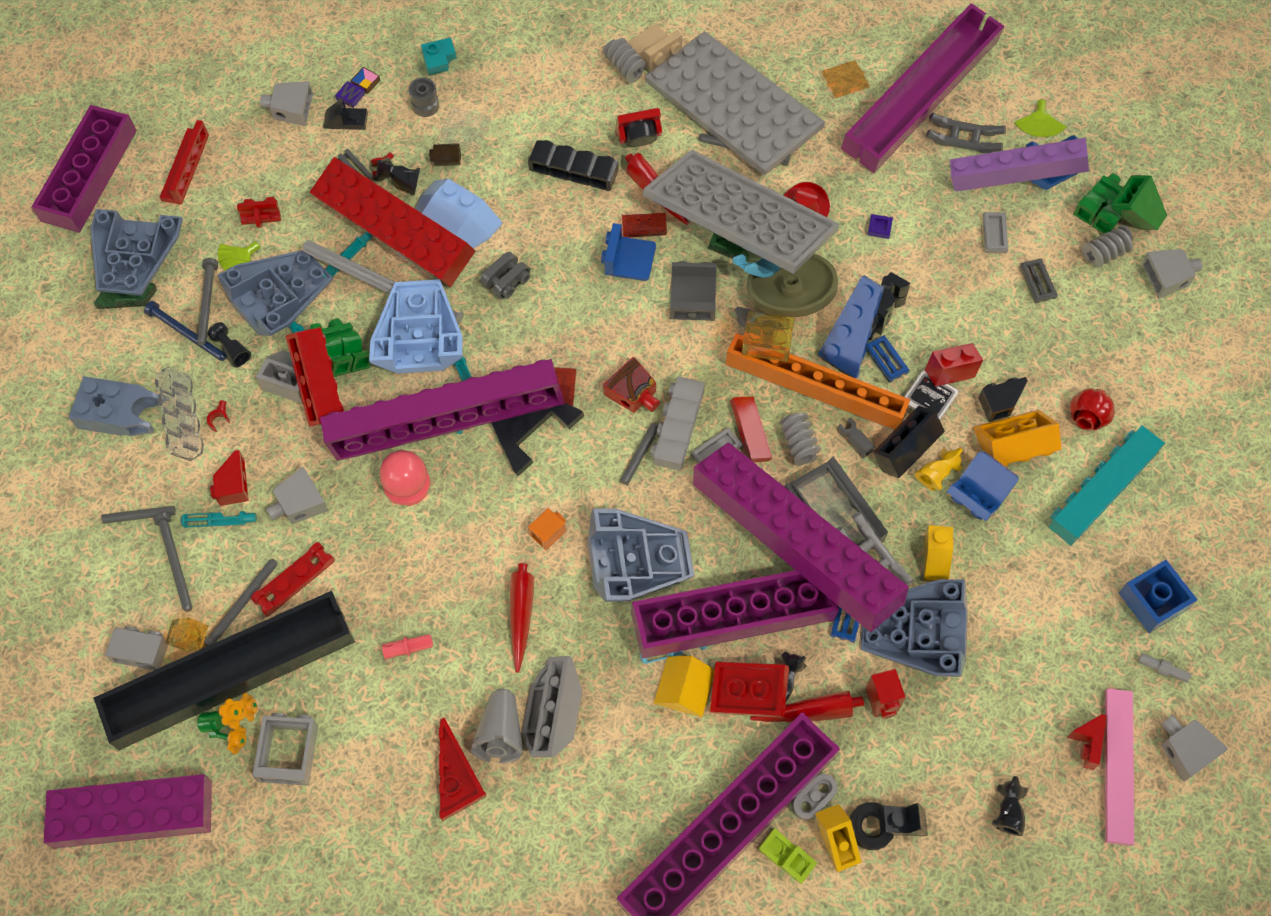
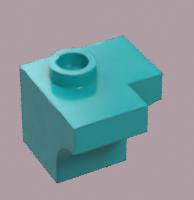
[421,37,457,76]

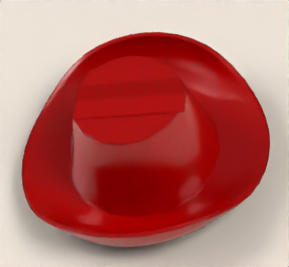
[783,182,830,217]

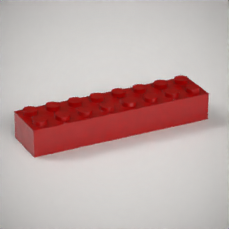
[309,157,476,287]

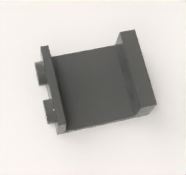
[670,261,717,321]

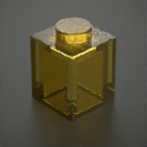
[165,617,209,652]

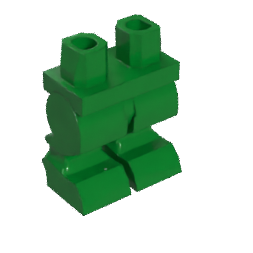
[1073,173,1123,234]
[310,318,371,377]

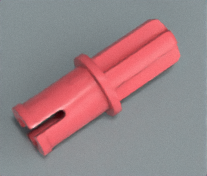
[382,634,433,659]

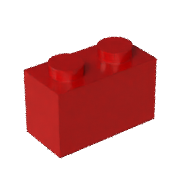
[925,343,983,387]
[865,668,906,719]

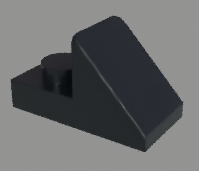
[323,98,368,130]
[878,803,928,837]

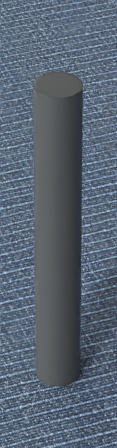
[620,423,658,486]
[101,506,176,524]

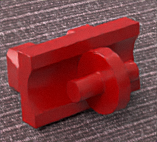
[237,197,281,228]

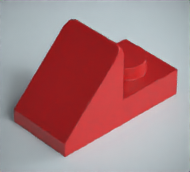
[1067,714,1107,770]

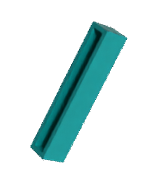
[1048,425,1165,546]

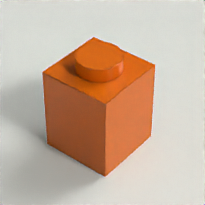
[528,508,566,550]

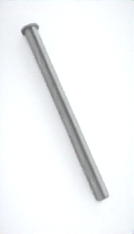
[303,240,464,326]

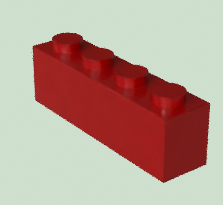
[285,327,344,427]

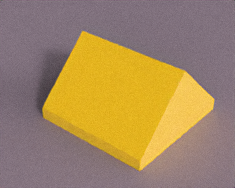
[654,656,715,717]

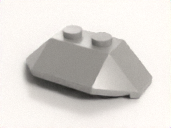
[522,656,582,758]

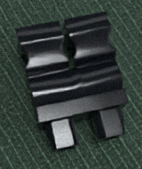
[868,272,910,341]

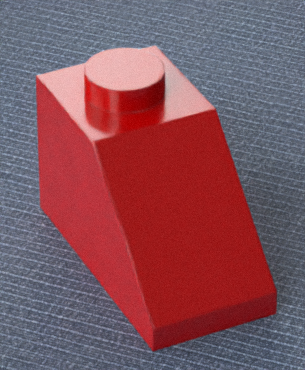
[210,450,249,506]

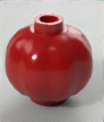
[1070,388,1115,430]

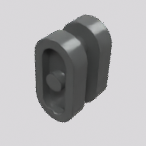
[480,252,531,299]

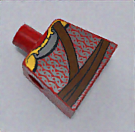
[603,357,660,413]

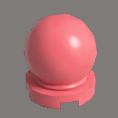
[379,450,431,506]

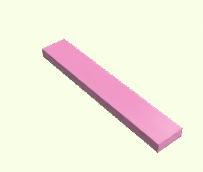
[1105,688,1134,846]

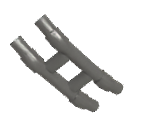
[926,112,1006,153]

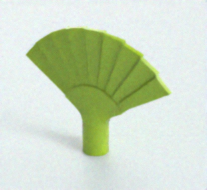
[1014,99,1067,137]
[218,241,261,271]

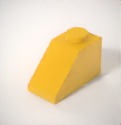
[924,525,953,581]
[815,804,862,872]

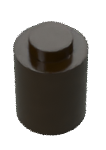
[429,143,461,166]

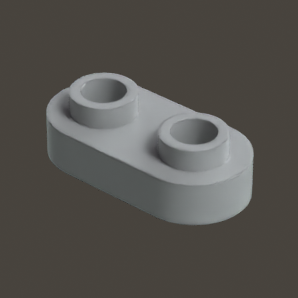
[793,774,837,821]

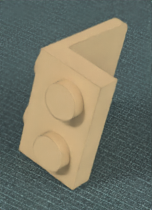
[627,25,682,72]

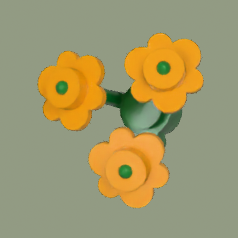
[197,692,258,755]

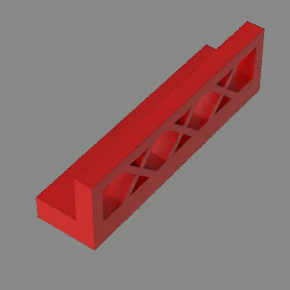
[160,120,209,205]

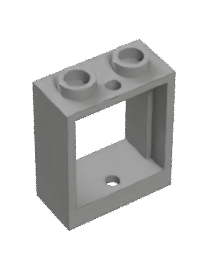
[252,713,319,786]

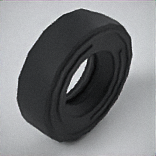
[850,802,894,850]

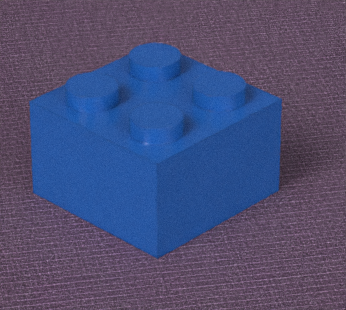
[1119,560,1198,633]

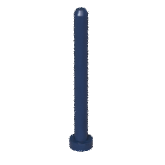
[144,301,227,361]

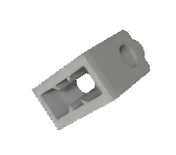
[260,81,313,126]
[1142,249,1202,299]
[266,467,328,524]
[1161,715,1228,782]

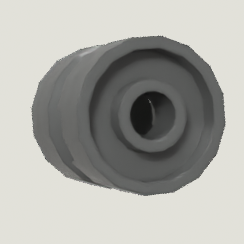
[409,77,439,117]

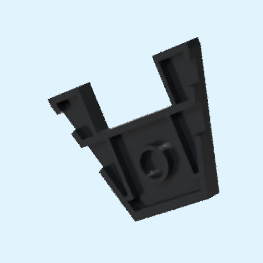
[491,403,585,476]

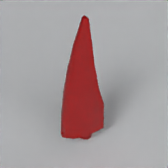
[625,153,689,225]
[510,563,535,673]
[750,690,864,722]

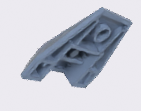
[587,509,695,602]

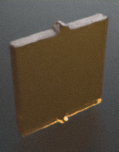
[822,60,870,98]

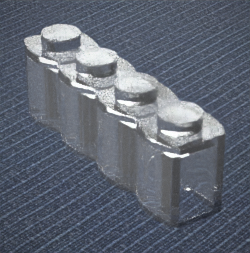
[155,366,204,461]

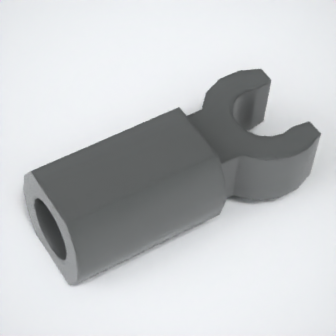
[838,418,876,458]

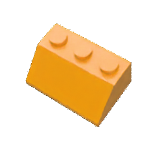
[973,410,1062,467]

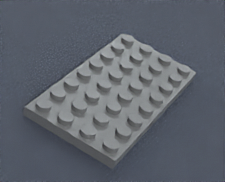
[645,31,825,175]
[643,150,839,274]

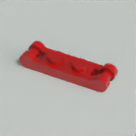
[251,542,335,617]

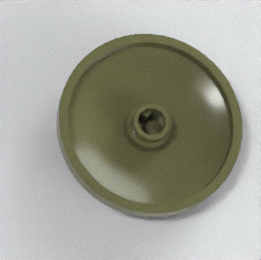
[747,254,838,318]

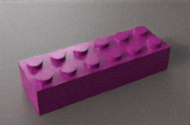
[31,105,137,233]
[43,774,212,849]

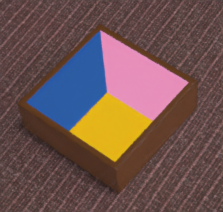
[350,67,381,94]

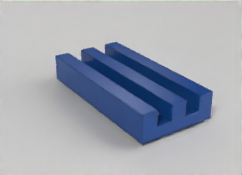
[866,335,910,383]
[830,606,859,643]

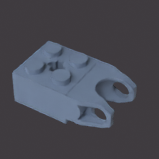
[69,376,164,436]

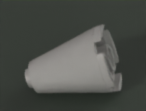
[471,688,523,763]

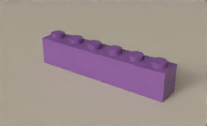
[950,138,1089,191]

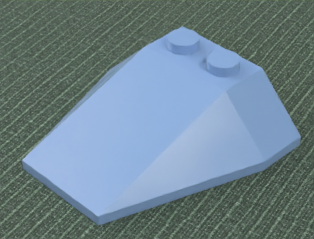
[397,178,503,263]
[369,279,463,374]

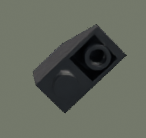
[978,377,1028,422]

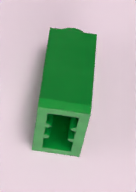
[1111,175,1167,231]

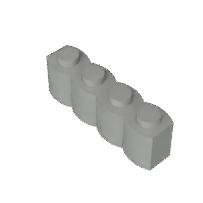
[650,376,705,471]

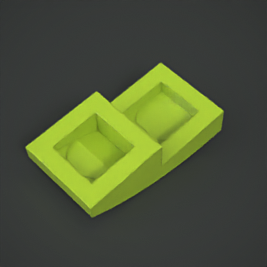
[756,828,817,884]

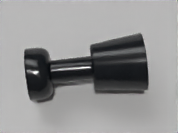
[207,322,251,368]

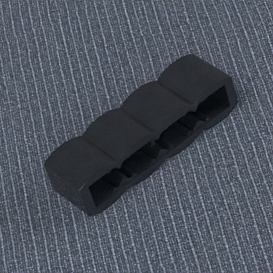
[528,140,619,191]

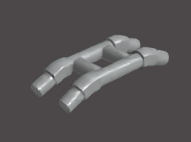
[836,512,914,586]

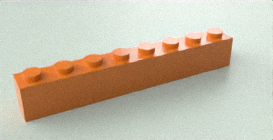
[726,333,911,430]

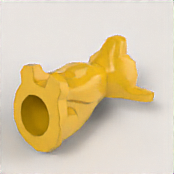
[915,447,963,491]

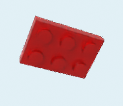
[710,662,789,718]

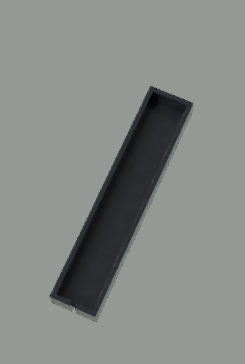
[93,590,355,750]

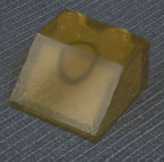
[742,311,794,362]

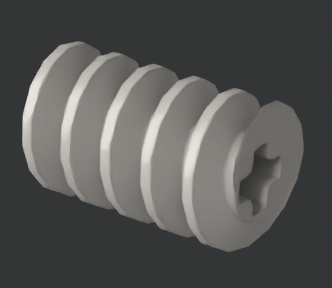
[603,38,647,83]
[1082,225,1133,268]
[779,413,821,466]

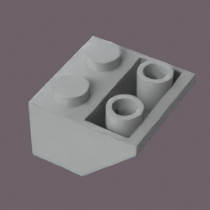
[256,350,303,404]

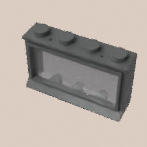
[785,456,888,551]

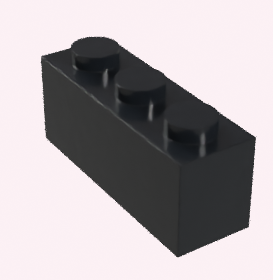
[873,406,945,478]

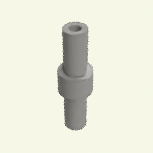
[1138,653,1191,683]

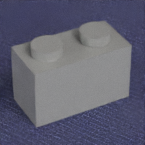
[105,626,169,670]

